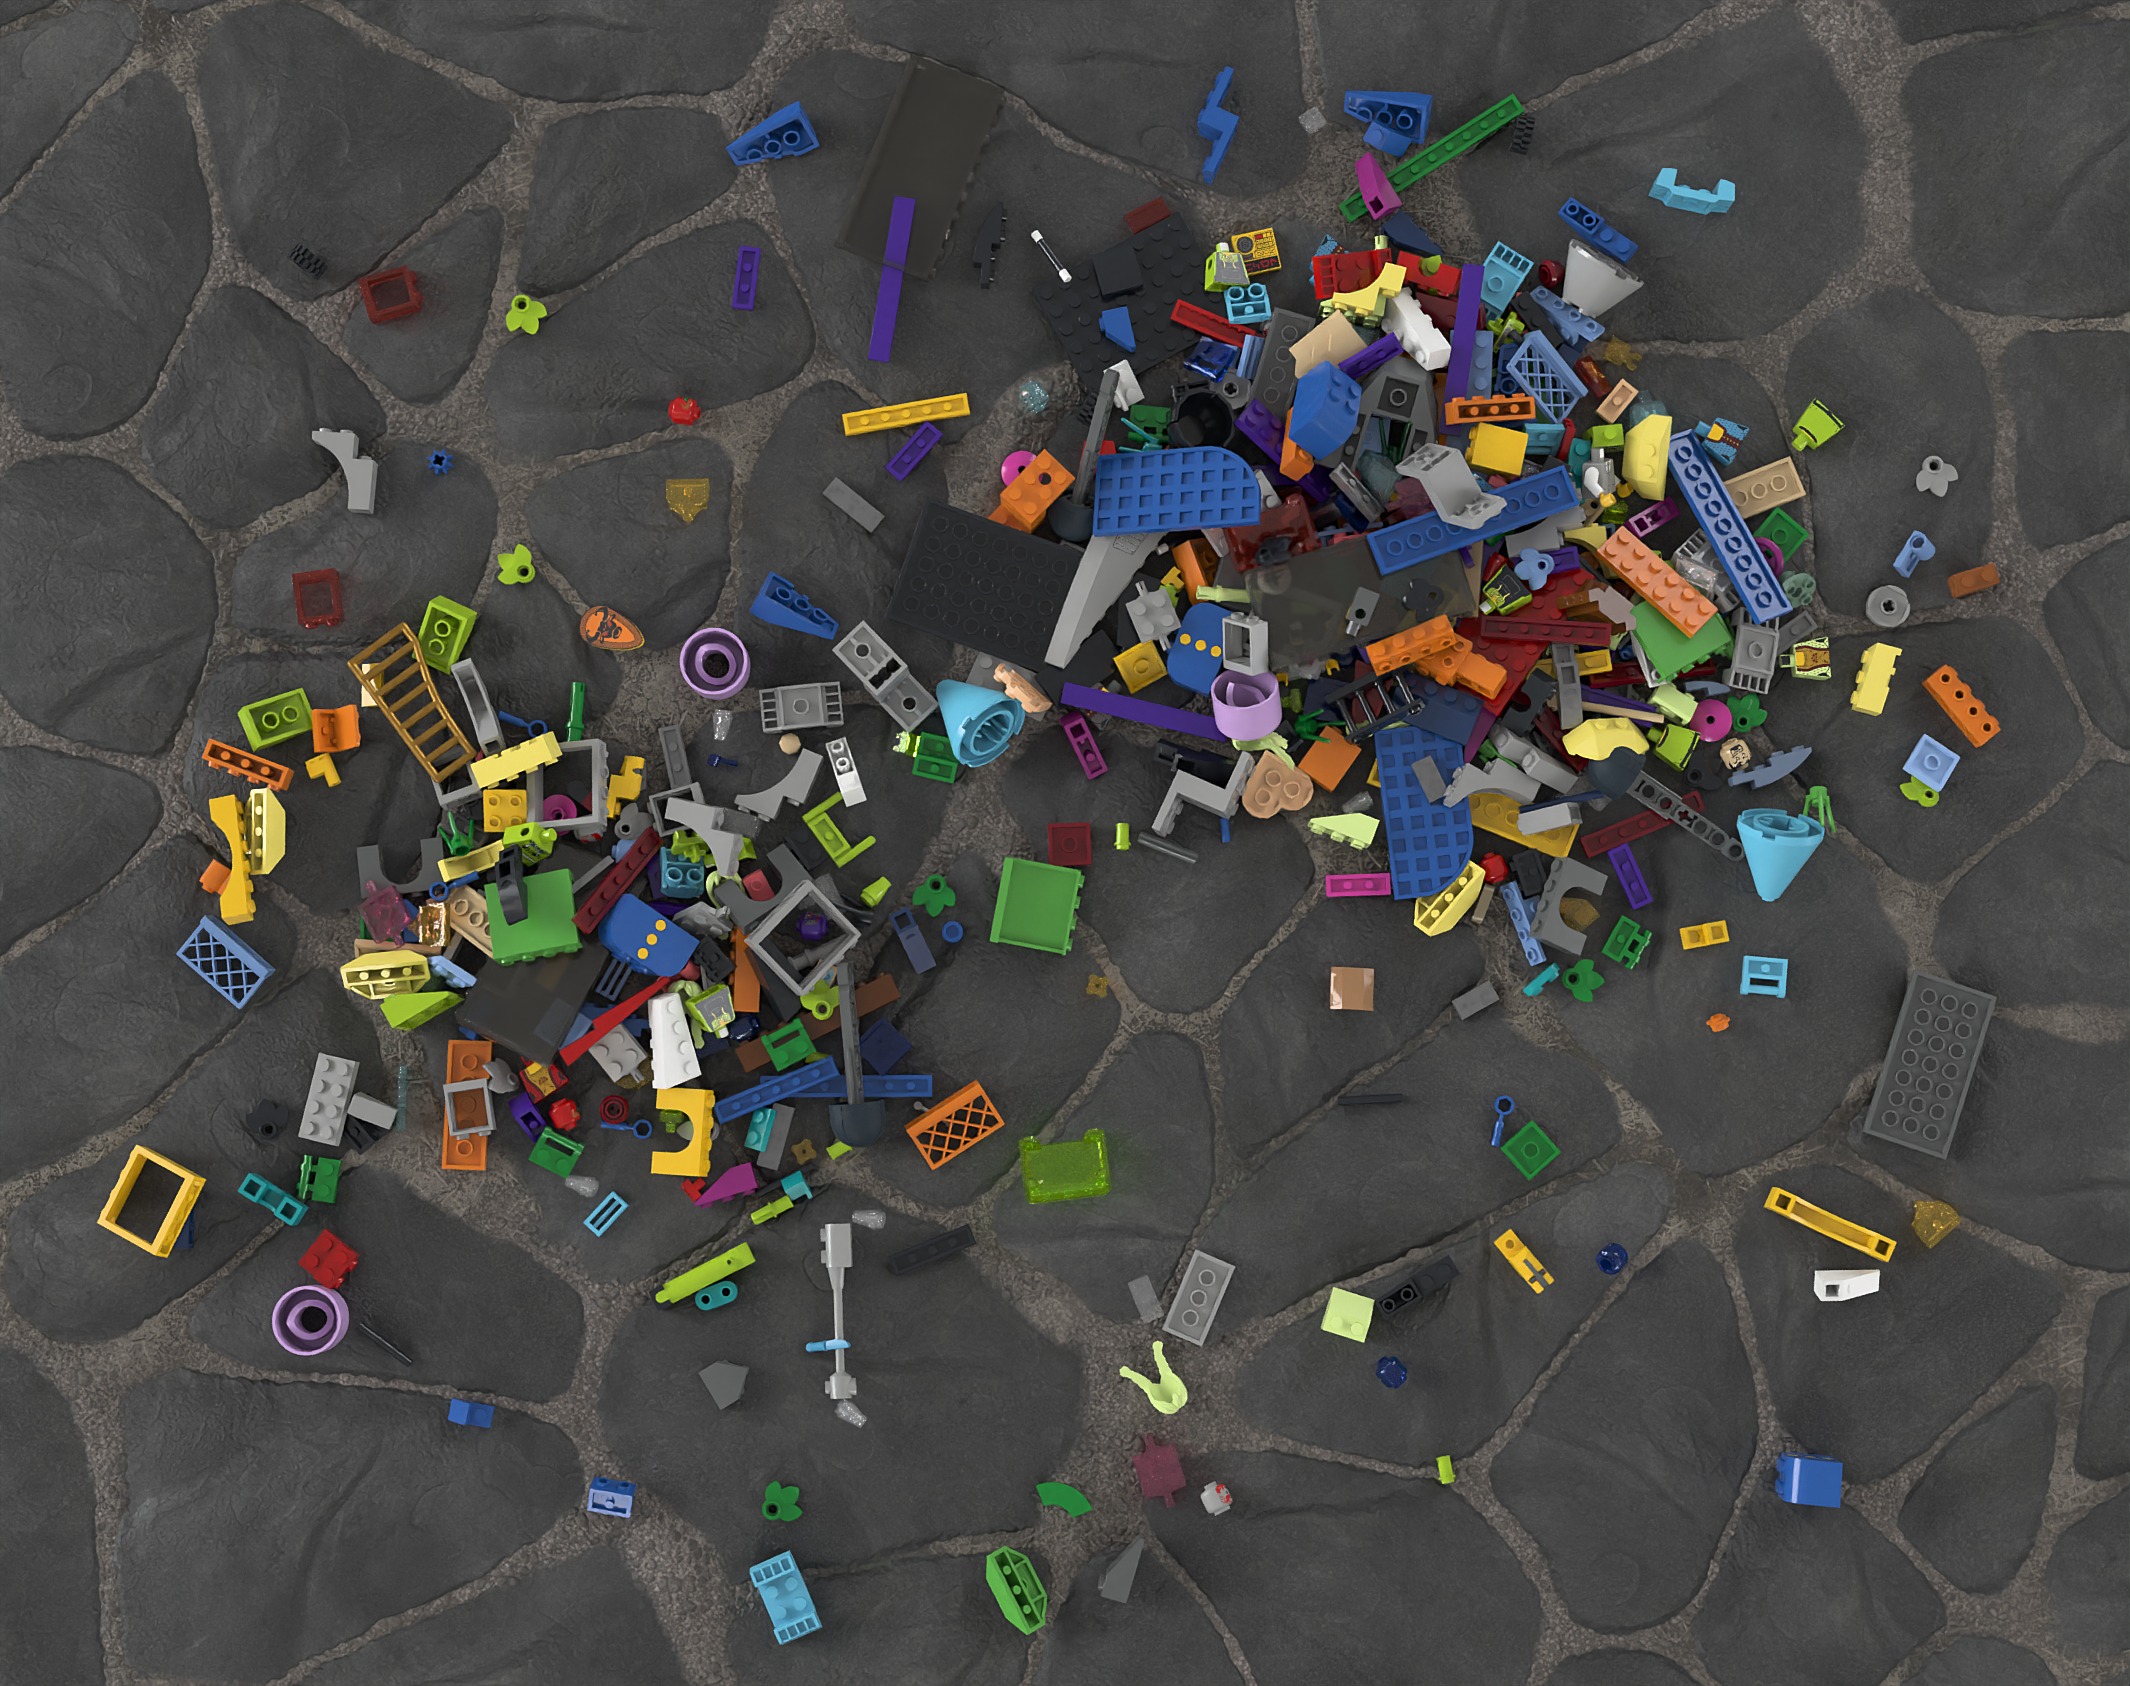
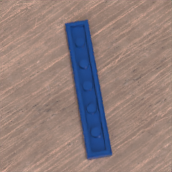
[714,1055,840,1124]

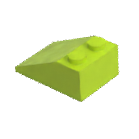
[412,595,477,674]
[238,688,313,752]

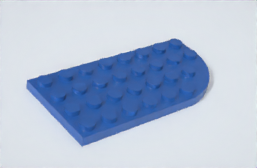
[1093,446,1261,537]
[1373,726,1473,900]

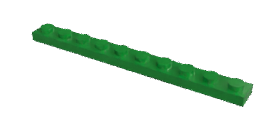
[1339,94,1525,224]

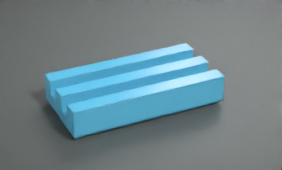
[583,1191,629,1237]

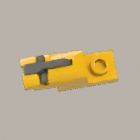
[607,756,647,820]
[1493,1229,1554,1294]

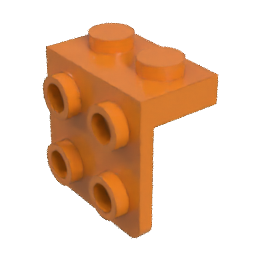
[1415,633,1472,687]
[311,705,361,753]

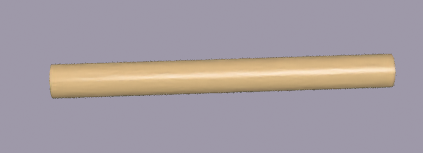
[1582,701,1664,723]

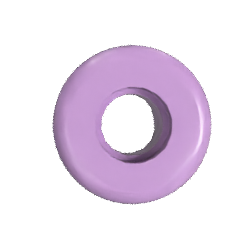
[680,628,751,700]
[1211,669,1282,741]
[272,1285,349,1355]

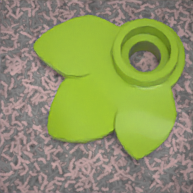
[506,295,547,335]
[498,544,535,585]
[1900,775,1939,807]
[800,979,840,1020]

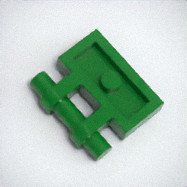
[1128,404,1171,445]
[1600,915,1653,970]
[297,1155,342,1203]

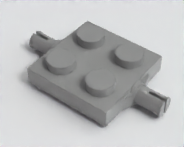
[1125,581,1182,651]
[673,901,734,941]
[588,1022,648,1083]

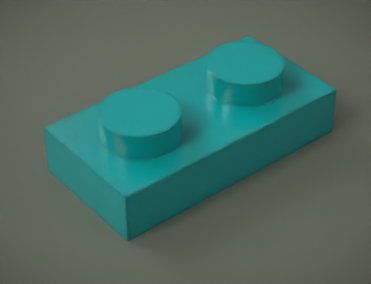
[744,1107,777,1152]

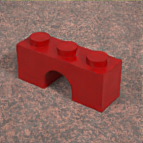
[1396,251,1463,297]

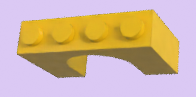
[651,1088,715,1177]

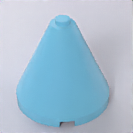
[936,679,1025,767]
[1737,808,1825,901]

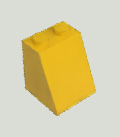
[1464,422,1529,482]

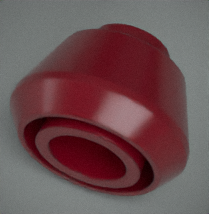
[1538,260,1565,288]
[600,1095,629,1124]

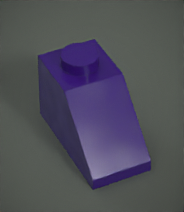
[508,1091,549,1144]

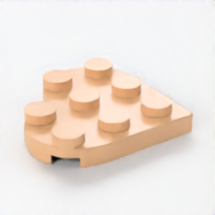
[993,663,1053,713]
[1242,750,1313,819]

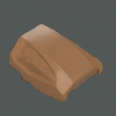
[1330,967,1374,1011]

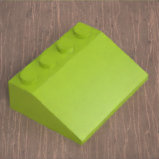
[380,991,465,1031]

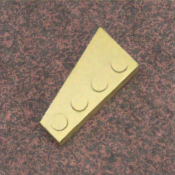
[470,731,563,789]

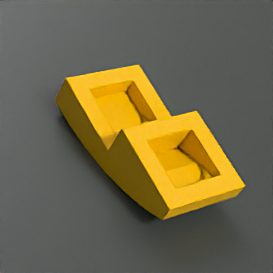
[1680,920,1729,950]

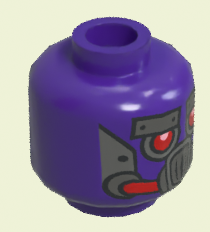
[796,912,828,941]

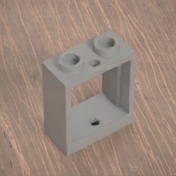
[1222,612,1268,676]
[431,745,484,811]
[647,782,706,839]
[443,1078,497,1140]

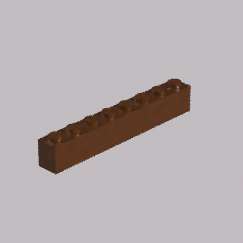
[735,972,901,1073]

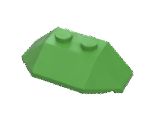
[986,1546,1047,1635]

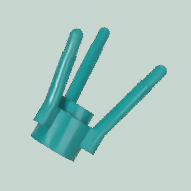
[1119,418,1162,453]

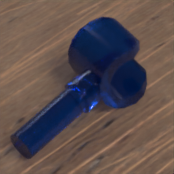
[707,754,738,768]

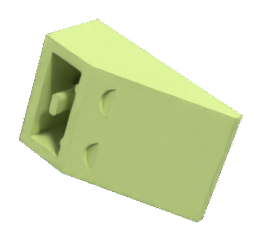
[1317,289,1386,328]
[1307,813,1380,850]

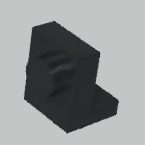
[1273,717,1304,754]

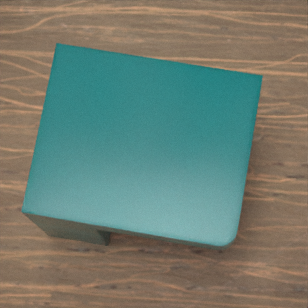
[781,1171,813,1201]

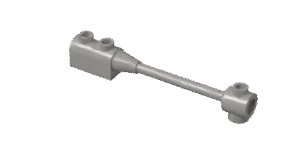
[820,1223,857,1399]

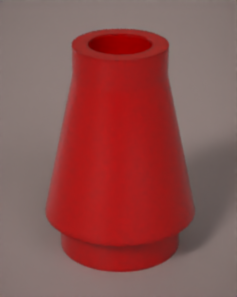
[1481,552,1509,582]

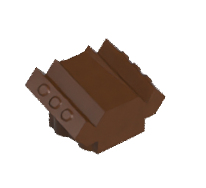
[1556,579,1637,636]

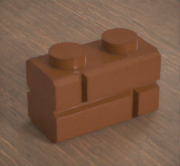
[1947,563,2000,598]

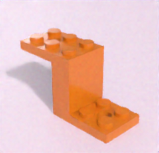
[987,449,1075,535]

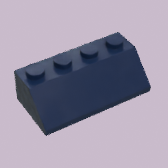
[1387,671,1484,747]

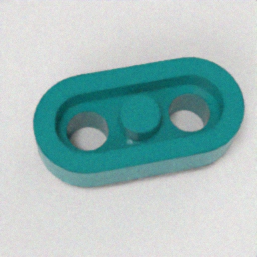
[1523,962,1560,997]
[695,1281,738,1310]

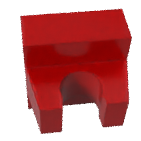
[681,1177,706,1203]

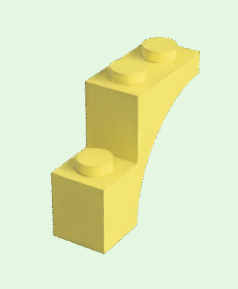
[1330,262,1406,317]
[1559,523,1620,579]
[438,839,506,882]

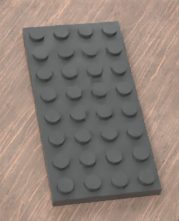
[1862,969,1997,1160]

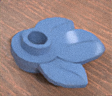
[1513,548,1554,590]

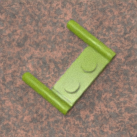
[802,792,876,868]

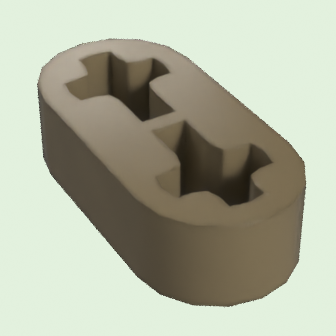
[1470,883,1495,924]

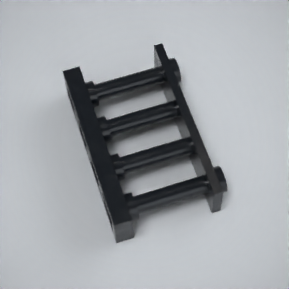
[1325,665,1426,745]

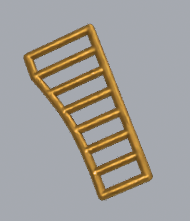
[347,622,477,783]

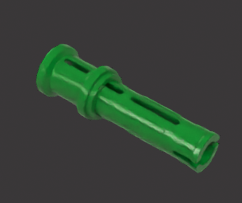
[565,682,585,742]

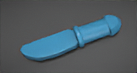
[806,1339,851,1352]

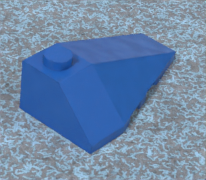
[1344,91,1433,144]
[726,101,820,165]
[1494,343,1537,432]
[749,571,839,639]

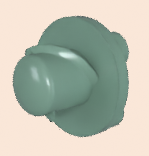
[1777,571,1816,608]

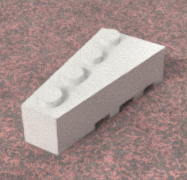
[1381,287,1451,371]
[648,993,701,1089]

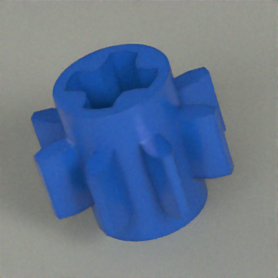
[427,449,454,476]

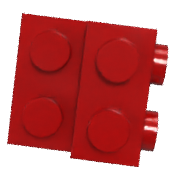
[298,1229,360,1289]

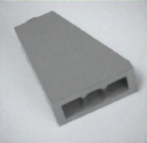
[1517,802,1583,836]

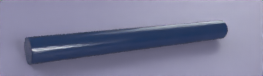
[1518,790,1604,814]

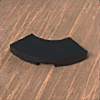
[449,775,484,821]

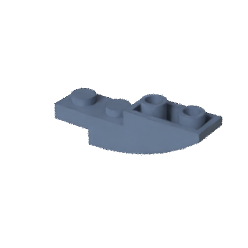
[1727,745,1812,790]

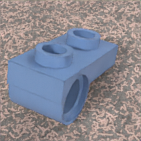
[1893,530,1935,578]

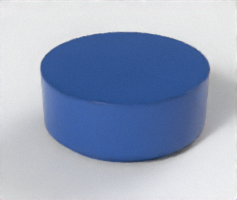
[942,921,963,943]

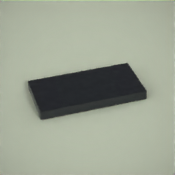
[1034,629,1120,711]

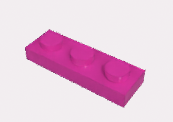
[1325,873,1391,897]

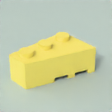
[1850,643,1902,716]

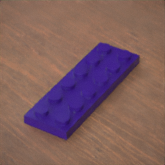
[1234,398,1334,502]

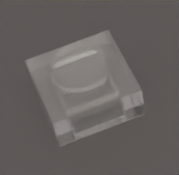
[1298,106,1327,136]

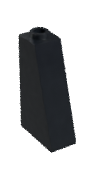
[1116,571,1161,653]
[744,936,811,1022]

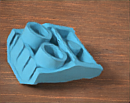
[1224,283,1272,324]
[659,847,704,898]

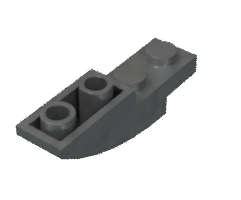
[1550,643,1583,730]

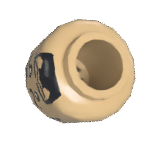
[1720,738,1752,771]

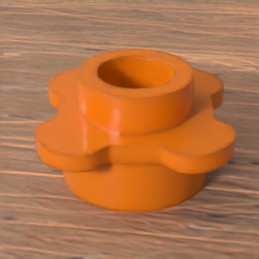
[1706,1013,1730,1032]

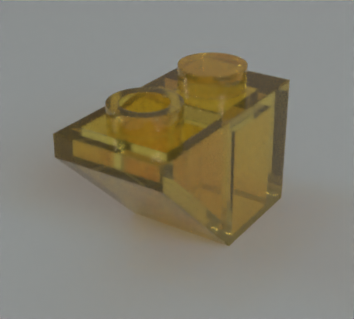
[1559,897,1600,932]

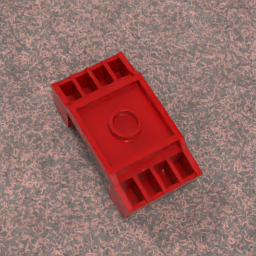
[1312,248,1392,300]

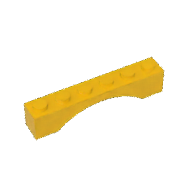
[209,795,256,925]
[1764,1187,1897,1262]

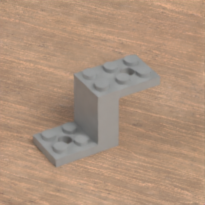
[1396,443,1507,530]
[832,621,939,734]
[1152,751,1256,838]

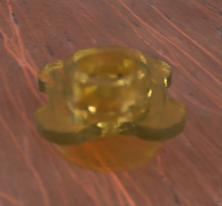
[1086,974,1109,997]
[791,1139,817,1164]

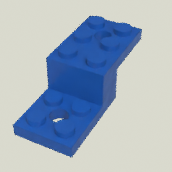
[1197,66,1239,185]

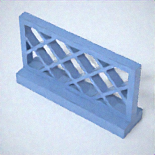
[1506,330,1588,424]
[176,914,276,1010]

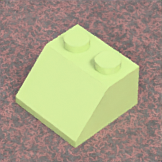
[1646,683,1698,727]
[1321,1287,1375,1343]

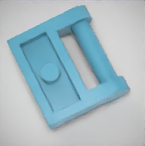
[1521,423,1566,457]
[1740,956,1788,998]

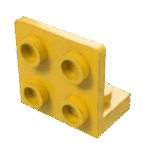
[483,789,527,832]

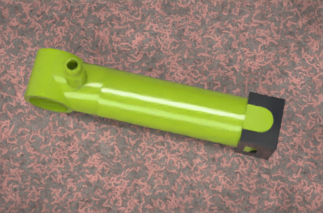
[648,1242,756,1311]

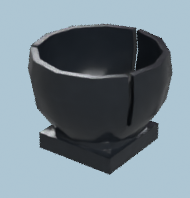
[1166,388,1236,449]

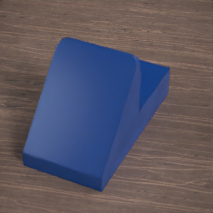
[448,1398,495,1428]

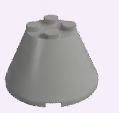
[1562,239,1644,318]

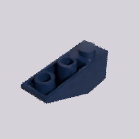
[1380,209,1444,260]
[888,906,936,974]

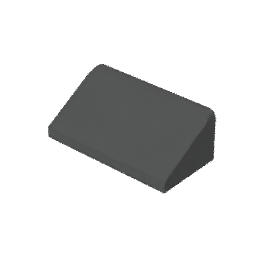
[443,812,492,852]

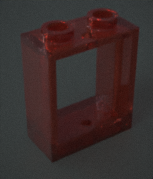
[358,265,423,324]
[292,568,345,629]

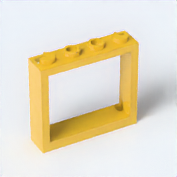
[97,1145,206,1258]

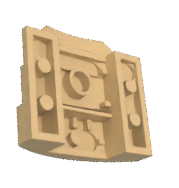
[1289,309,1372,384]

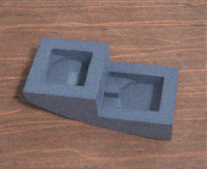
[1681,681,1730,698]

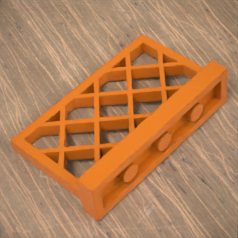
[904,1079,1005,1170]

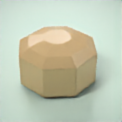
[779,733,801,755]

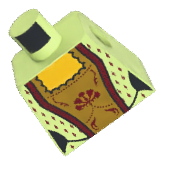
[1779,637,1831,680]

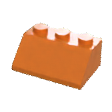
[1171,537,1219,606]

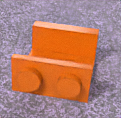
[1297,726,1362,793]

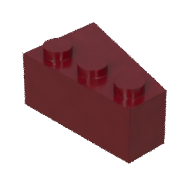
[1416,288,1486,332]

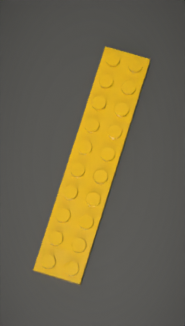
[1366,759,1580,858]

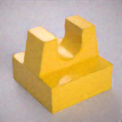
[1160,566,1184,593]

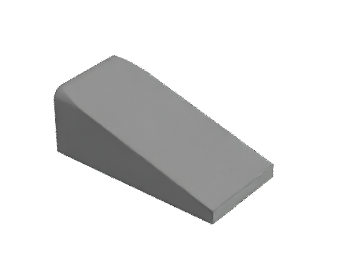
[347,1092,398,1129]

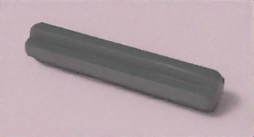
[1137,832,1198,864]

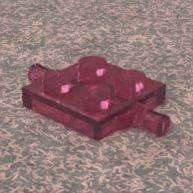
[1385,477,1436,520]
[357,881,414,948]
[1132,1434,1187,1508]

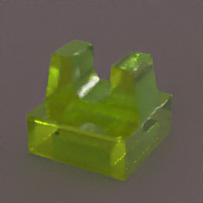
[1603,500,1628,525]
[1280,689,1303,713]
[893,731,920,757]
[659,1109,684,1133]

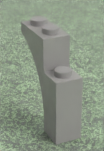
[312,428,378,514]
[1505,481,1586,562]
[451,658,507,757]
[1487,718,1578,794]
[734,748,824,822]
[1443,758,1541,808]
[665,797,743,877]

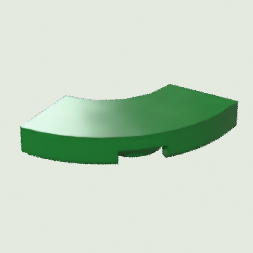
[1036,1482,1092,1518]

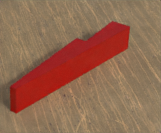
[1170,299,1266,352]
[559,976,669,1066]

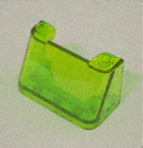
[1018,1129,1111,1204]

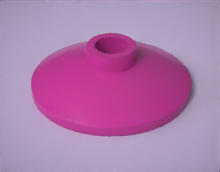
[1001,451,1043,487]
[1689,699,1732,742]
[543,795,577,837]

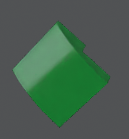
[912,731,959,783]

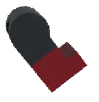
[567,780,592,812]

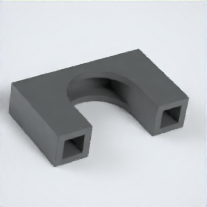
[356,837,450,903]
[714,843,814,936]
[1528,857,1608,956]

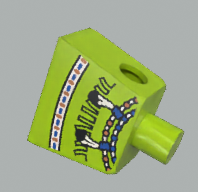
[1582,424,1624,454]
[502,822,557,867]

